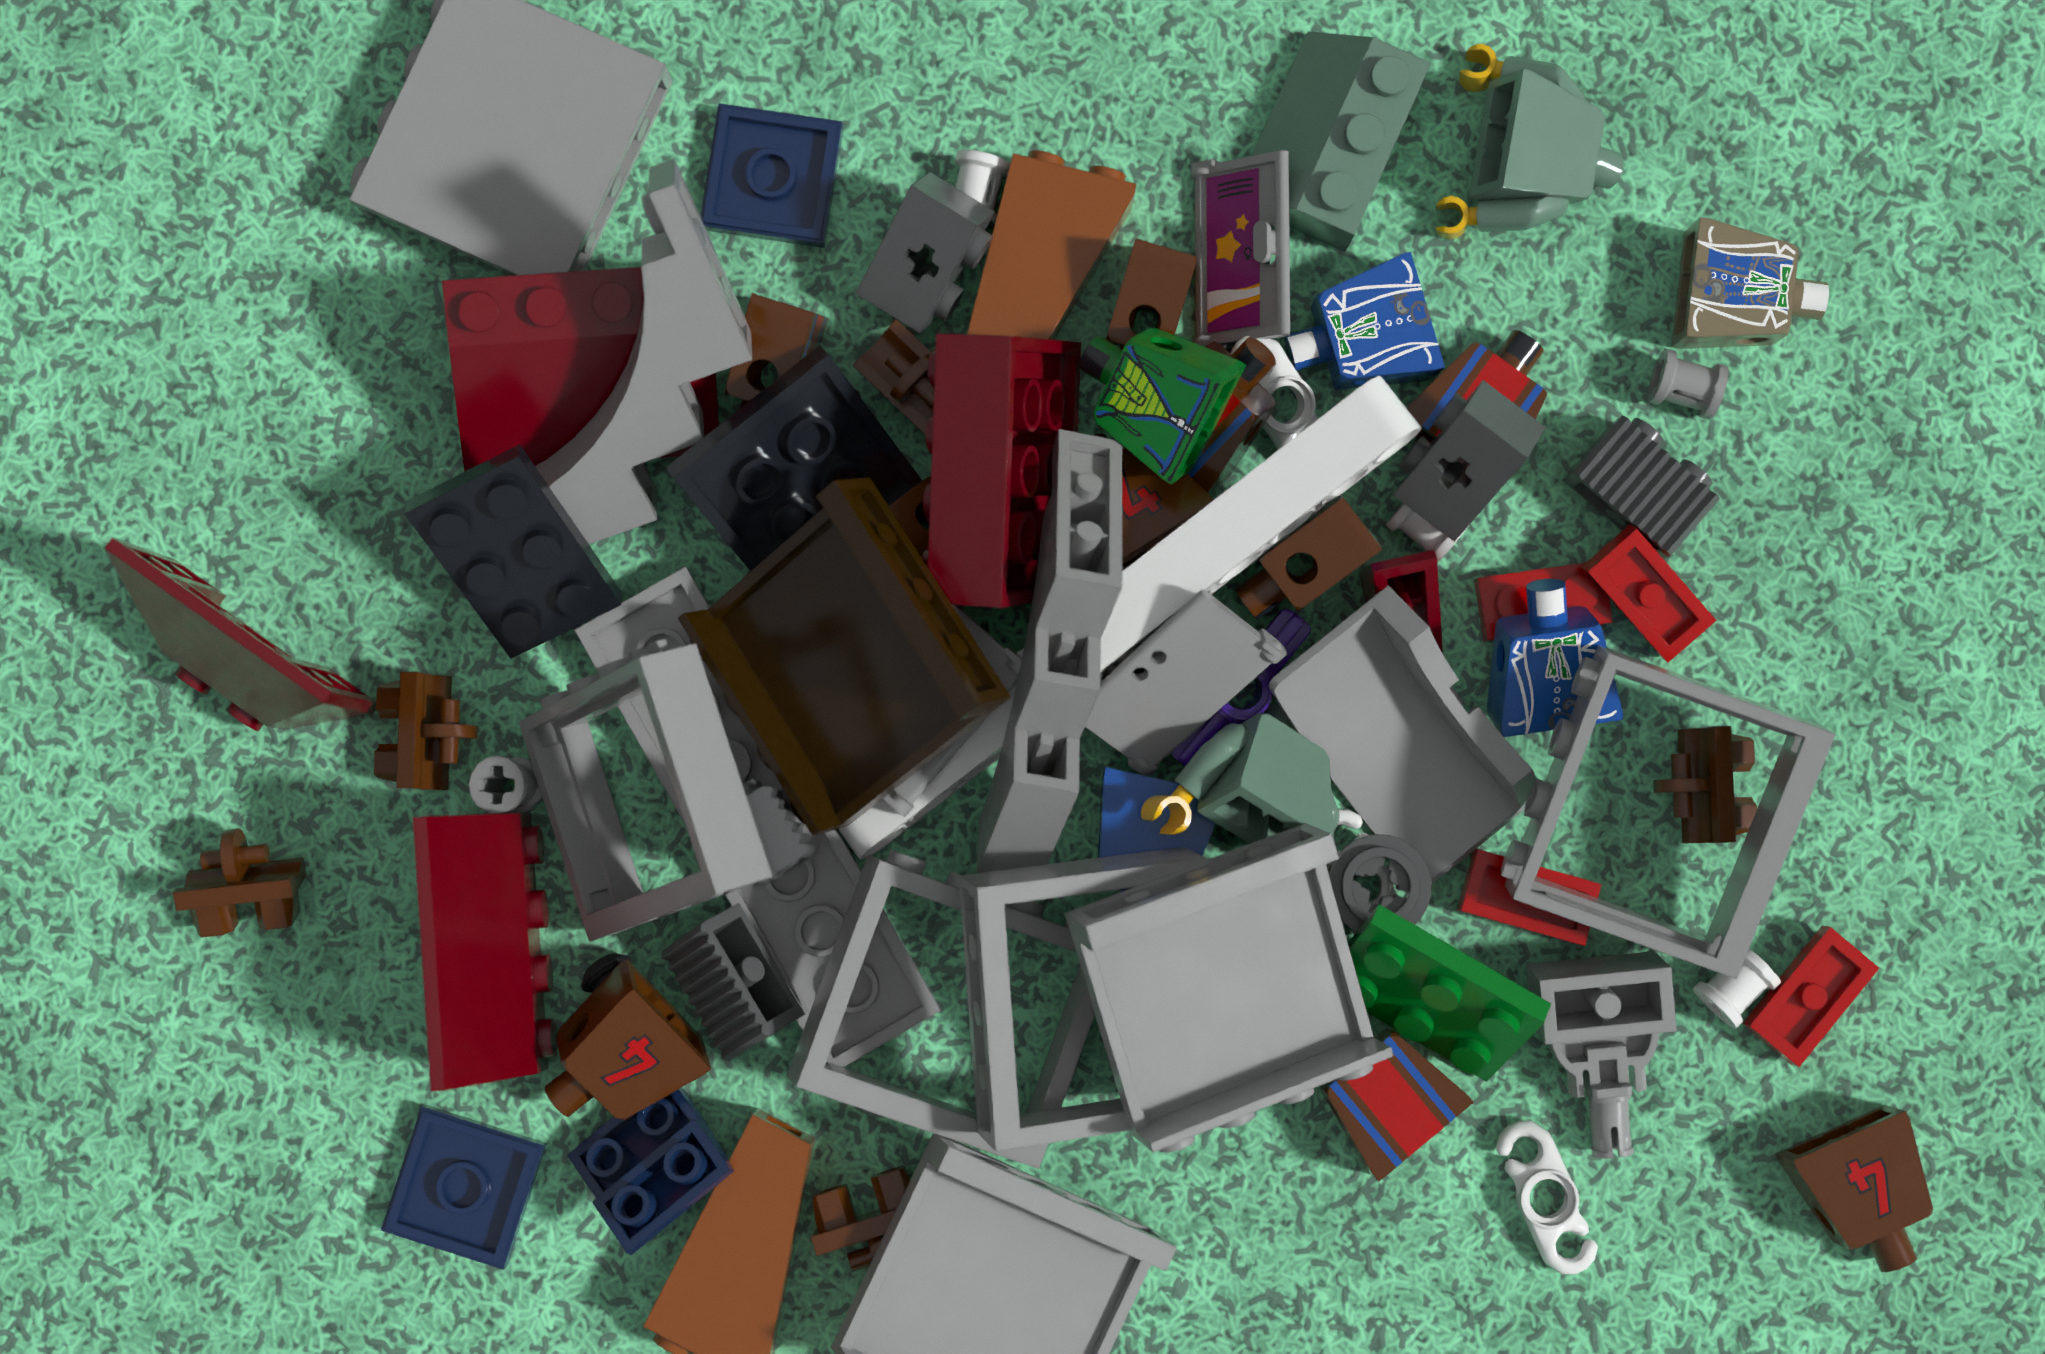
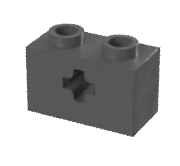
[855,172,995,333]
[1393,380,1546,542]

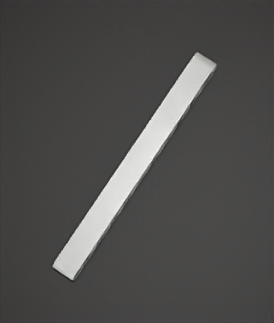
[838,376,1422,860]

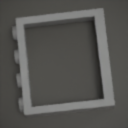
[518,639,773,942]
[1501,645,1836,979]
[959,847,1207,1152]
[786,849,1095,1169]

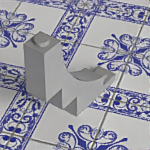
[535,158,753,544]
[977,429,1122,873]

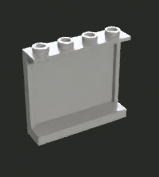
[349,0,673,275]
[1065,823,1393,1152]
[831,1133,1177,1354]

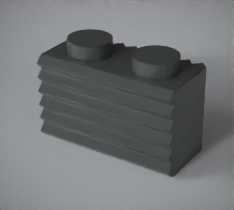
[1562,415,1720,559]
[742,779,818,886]
[661,903,805,1062]

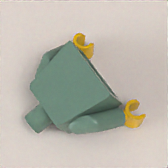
[1435,44,1624,239]
[1141,703,1340,844]

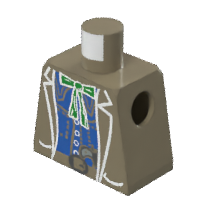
[1671,217,1829,349]

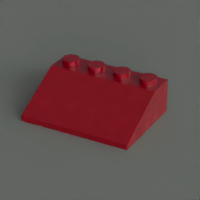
[442,266,719,472]
[922,333,1081,608]
[413,813,558,1092]

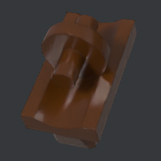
[853,319,934,436]
[374,672,478,790]
[1653,726,1757,844]
[173,828,306,938]
[811,1165,911,1272]

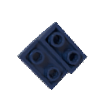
[567,1087,734,1255]

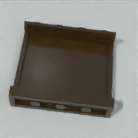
[678,477,1011,836]

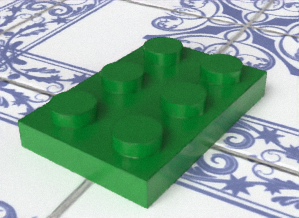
[1348,904,1551,1082]

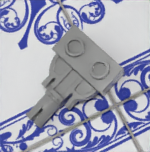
[1526,951,1677,1159]

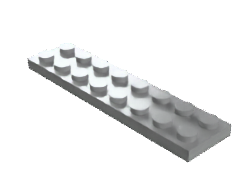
[575,566,941,1067]

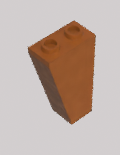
[967,150,1137,340]
[643,1108,815,1354]

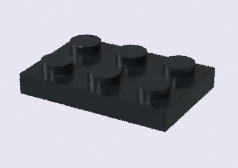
[404,444,622,659]

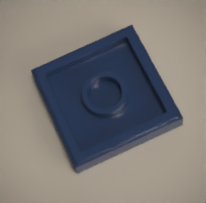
[700,103,844,248]
[381,1105,547,1270]

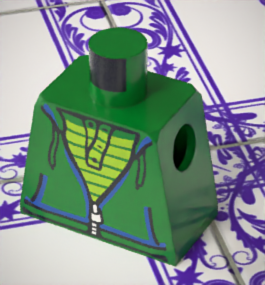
[1078,328,1246,485]

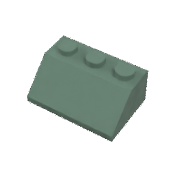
[1252,31,1431,252]

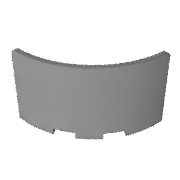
[1269,586,1536,884]

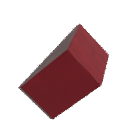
[1359,550,1443,654]

